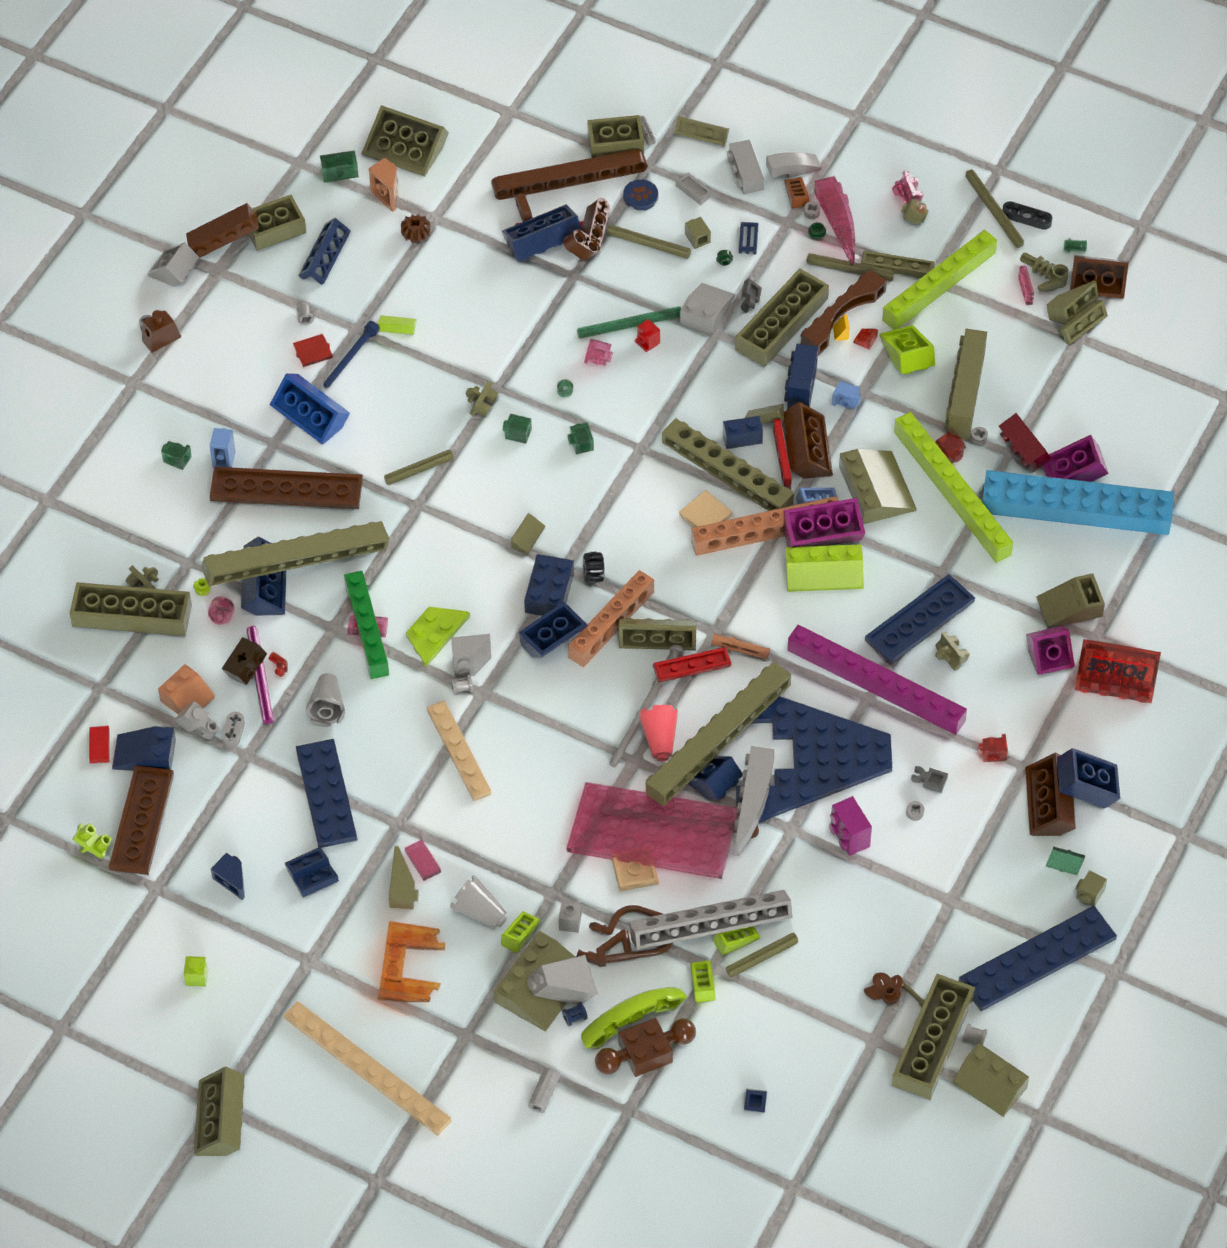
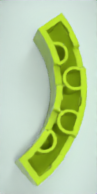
[581,987,687,1049]

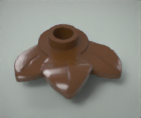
[864,972,904,1005]

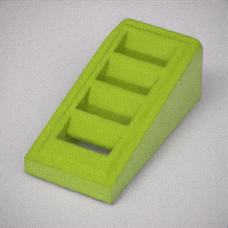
[501,911,540,953]
[713,926,760,955]
[690,960,716,1003]

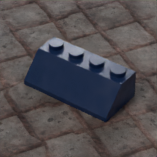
[502,204,582,261]
[241,536,287,616]

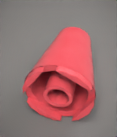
[639,705,678,761]

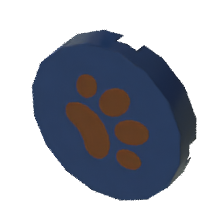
[623,179,658,210]

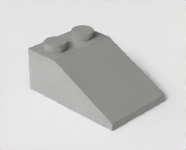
[680,283,735,335]

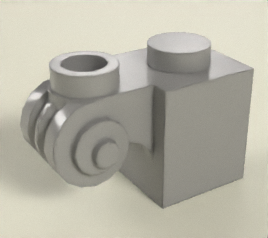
[175,701,219,740]

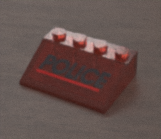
[1075,639,1161,703]

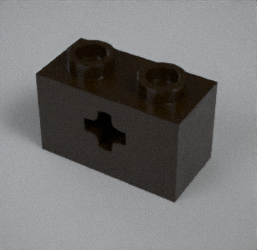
[221,637,267,685]

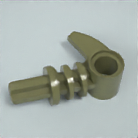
[1020,253,1069,292]

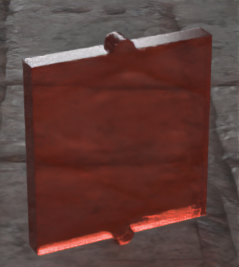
[293,334,333,367]

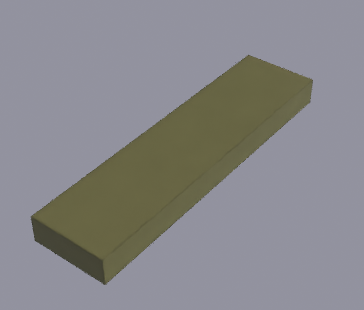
[861,250,935,278]

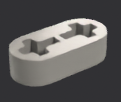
[222,712,245,748]

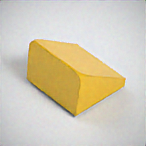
[833,314,850,341]

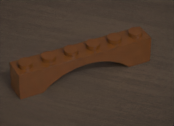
[800,270,887,356]

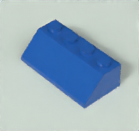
[269,373,350,444]

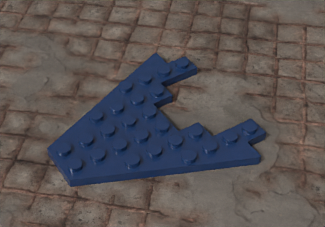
[736,696,893,823]

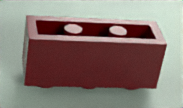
[999,413,1051,472]

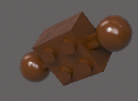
[595,1018,696,1077]

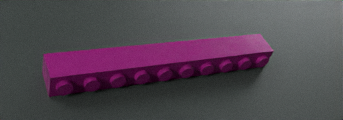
[787,625,967,735]

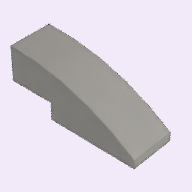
[766,152,822,178]

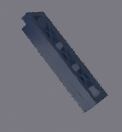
[298,218,351,285]

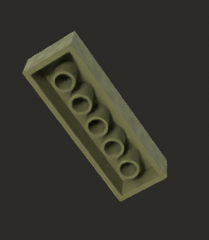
[735,268,829,367]
[945,328,987,441]
[69,582,192,636]
[892,974,975,1100]

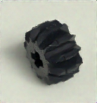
[582,551,605,583]

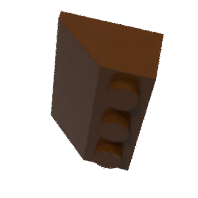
[1070,255,1129,299]

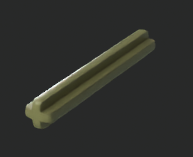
[384,449,453,485]
[726,933,798,977]

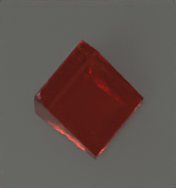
[853,328,878,350]

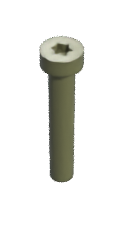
[903,981,925,1007]

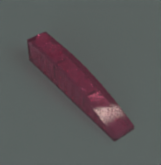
[814,176,855,265]

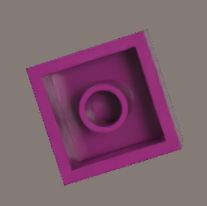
[829,796,872,856]

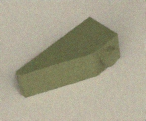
[1047,281,1099,324]
[389,846,419,909]

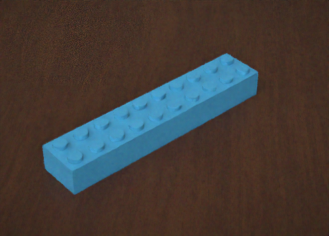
[982,470,1174,535]

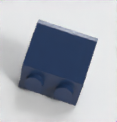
[688,756,743,800]

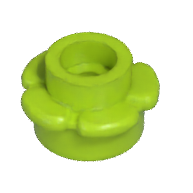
[193,578,212,596]

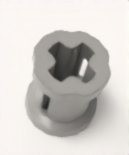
[296,301,314,325]
[451,674,473,695]
[962,1023,988,1045]

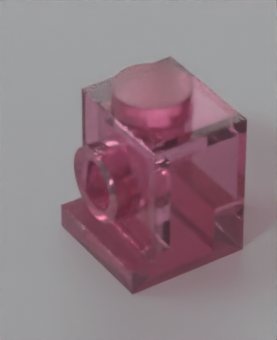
[584,338,613,366]

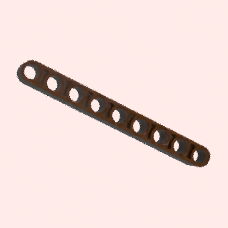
[491,149,648,200]

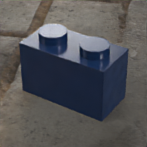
[723,416,763,449]

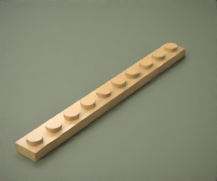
[284,1001,452,1136]

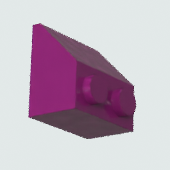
[1026,626,1075,675]

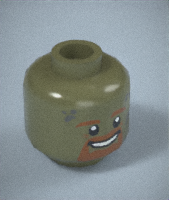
[901,199,929,225]

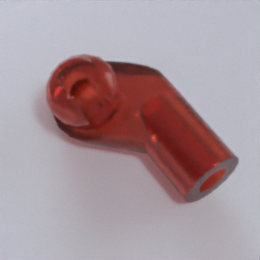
[268,652,288,677]

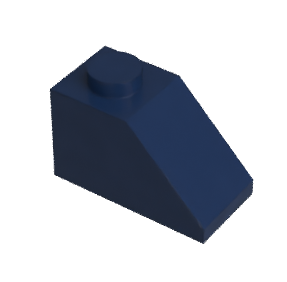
[211,852,245,900]

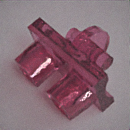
[892,171,923,203]

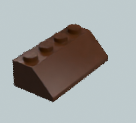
[784,402,833,479]
[1025,752,1076,836]

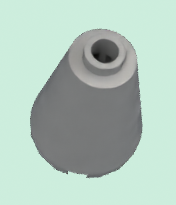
[306,673,345,727]
[450,876,507,928]

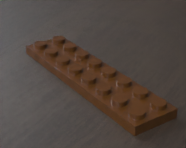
[209,467,363,509]

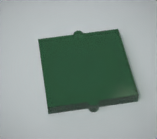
[1046,846,1085,875]

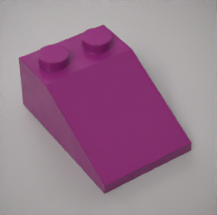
[1043,435,1109,482]

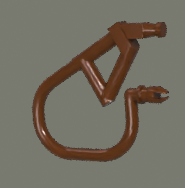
[576,905,673,967]

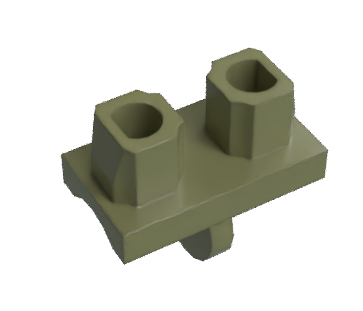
[465,381,498,417]
[125,565,159,589]
[935,632,970,671]

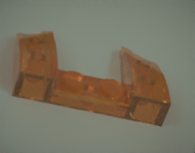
[378,921,446,1002]

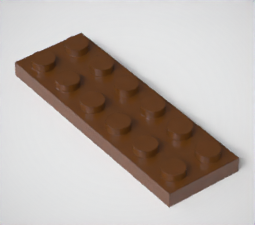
[109,765,174,875]

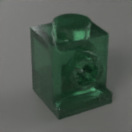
[161,441,192,470]

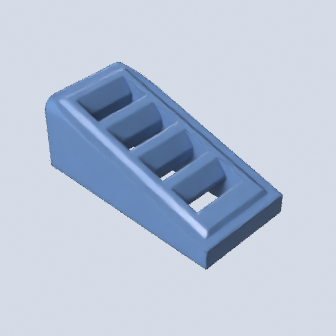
[796,488,838,504]

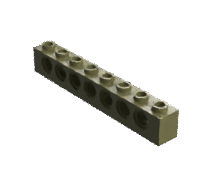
[662,418,794,511]

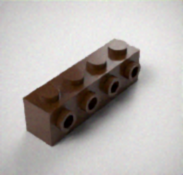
[186,203,259,259]

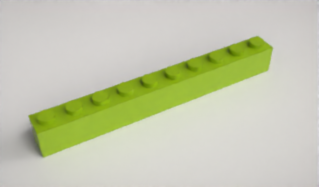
[894,411,1013,563]

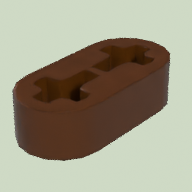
[515,193,533,222]

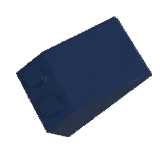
[112,726,176,771]

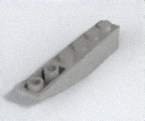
[731,746,775,856]

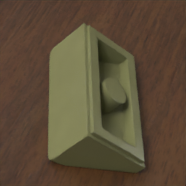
[745,404,784,424]
[511,513,545,555]

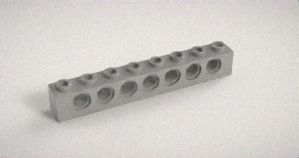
[629,890,793,950]

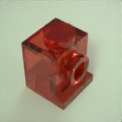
[978,734,1008,762]

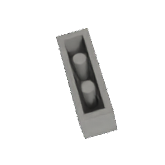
[727,139,764,194]

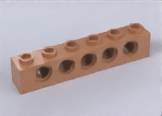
[568,570,654,668]

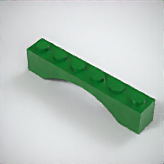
[344,571,389,679]

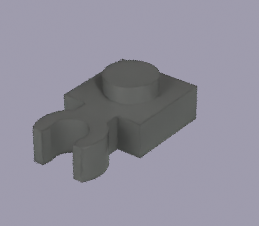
[911,766,948,793]

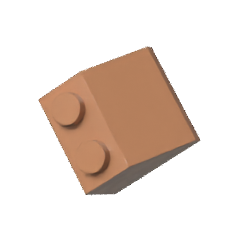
[369,158,398,212]
[158,664,215,714]

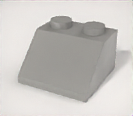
[147,242,199,285]
[451,634,491,678]

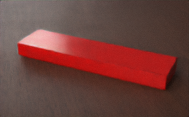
[773,419,792,490]
[652,647,731,683]

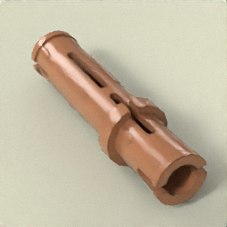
[711,633,770,660]

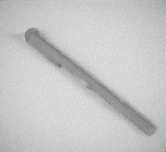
[609,644,684,767]

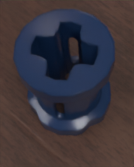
[562,1002,588,1027]

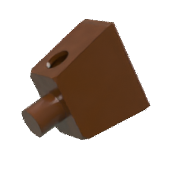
[142,310,181,353]

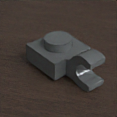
[741,279,762,313]

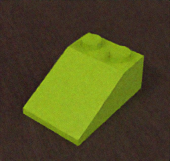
[879,325,935,374]

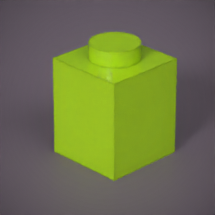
[184,956,208,987]

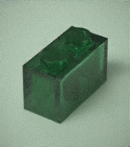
[320,150,359,183]

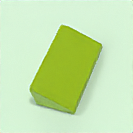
[377,315,417,335]

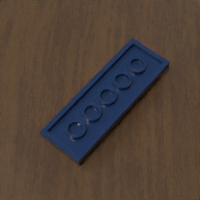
[865,574,975,664]
[296,739,357,848]

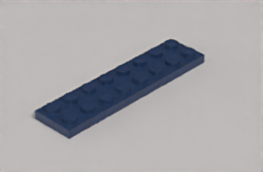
[958,906,1117,1011]

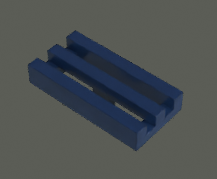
[739,222,758,254]

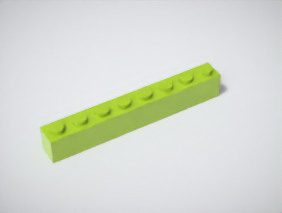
[882,230,997,330]

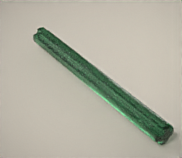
[577,306,681,339]

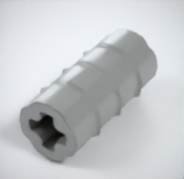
[528,1068,560,1113]

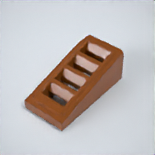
[784,177,809,209]

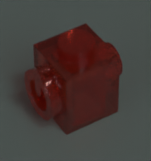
[935,431,966,463]

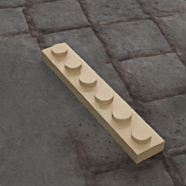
[427,700,491,801]

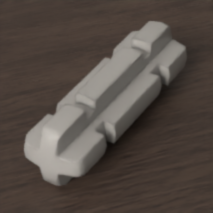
[640,116,656,145]

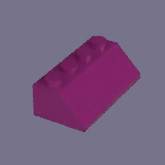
[783,498,865,547]

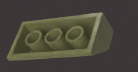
[619,618,697,650]
[194,1066,245,1156]

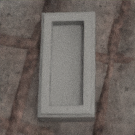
[676,173,713,205]

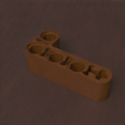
[563,198,610,261]

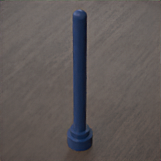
[323,321,380,388]

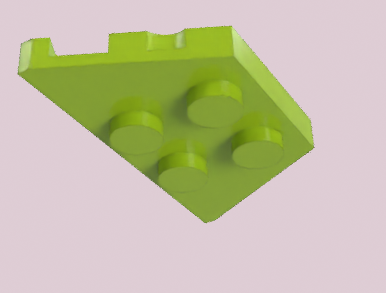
[406,607,470,667]

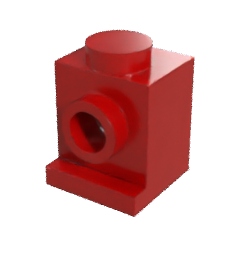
[635,319,660,353]

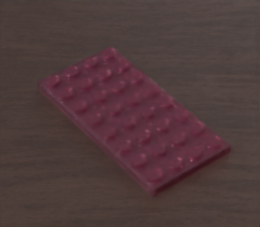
[567,782,739,879]

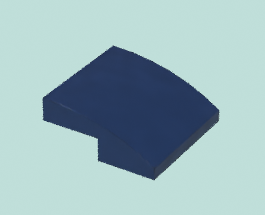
[285,847,339,897]

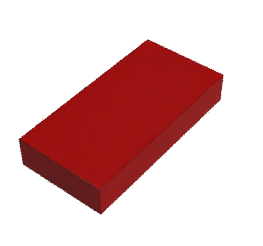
[89,726,110,764]

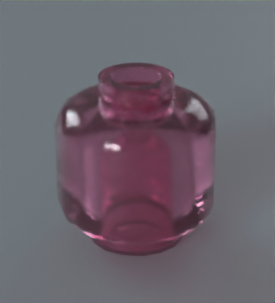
[207,596,235,625]

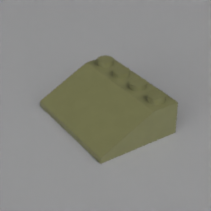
[361,105,449,176]
[839,449,917,524]
[494,931,575,1032]

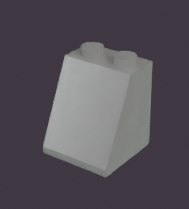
[527,955,598,1005]

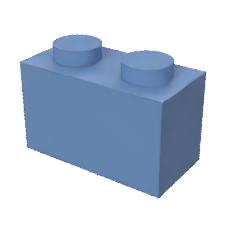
[209,428,236,468]

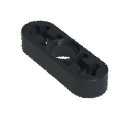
[1002,201,1053,230]

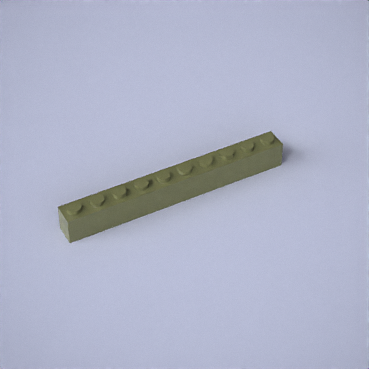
[201,521,390,586]
[645,662,791,807]

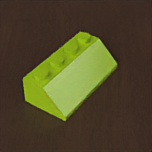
[785,544,864,592]

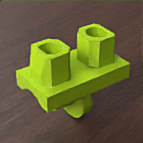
[72,823,111,859]

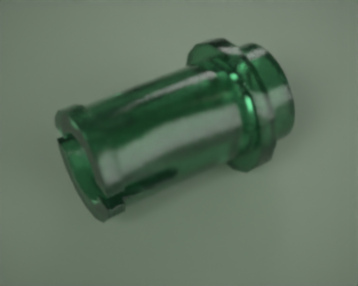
[1064,238,1087,252]

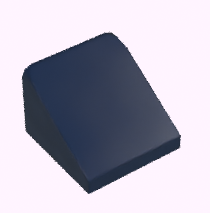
[744,1088,767,1112]

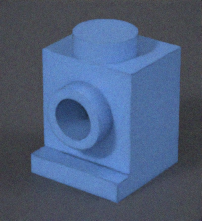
[832,381,862,410]

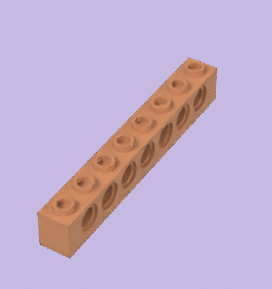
[691,496,838,556]

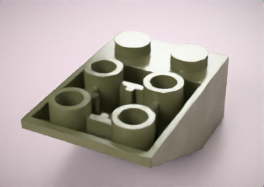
[1036,573,1105,628]

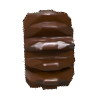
[401,214,431,243]

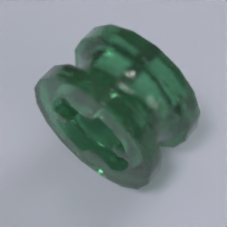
[557,379,573,397]

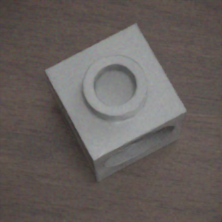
[558,901,582,933]

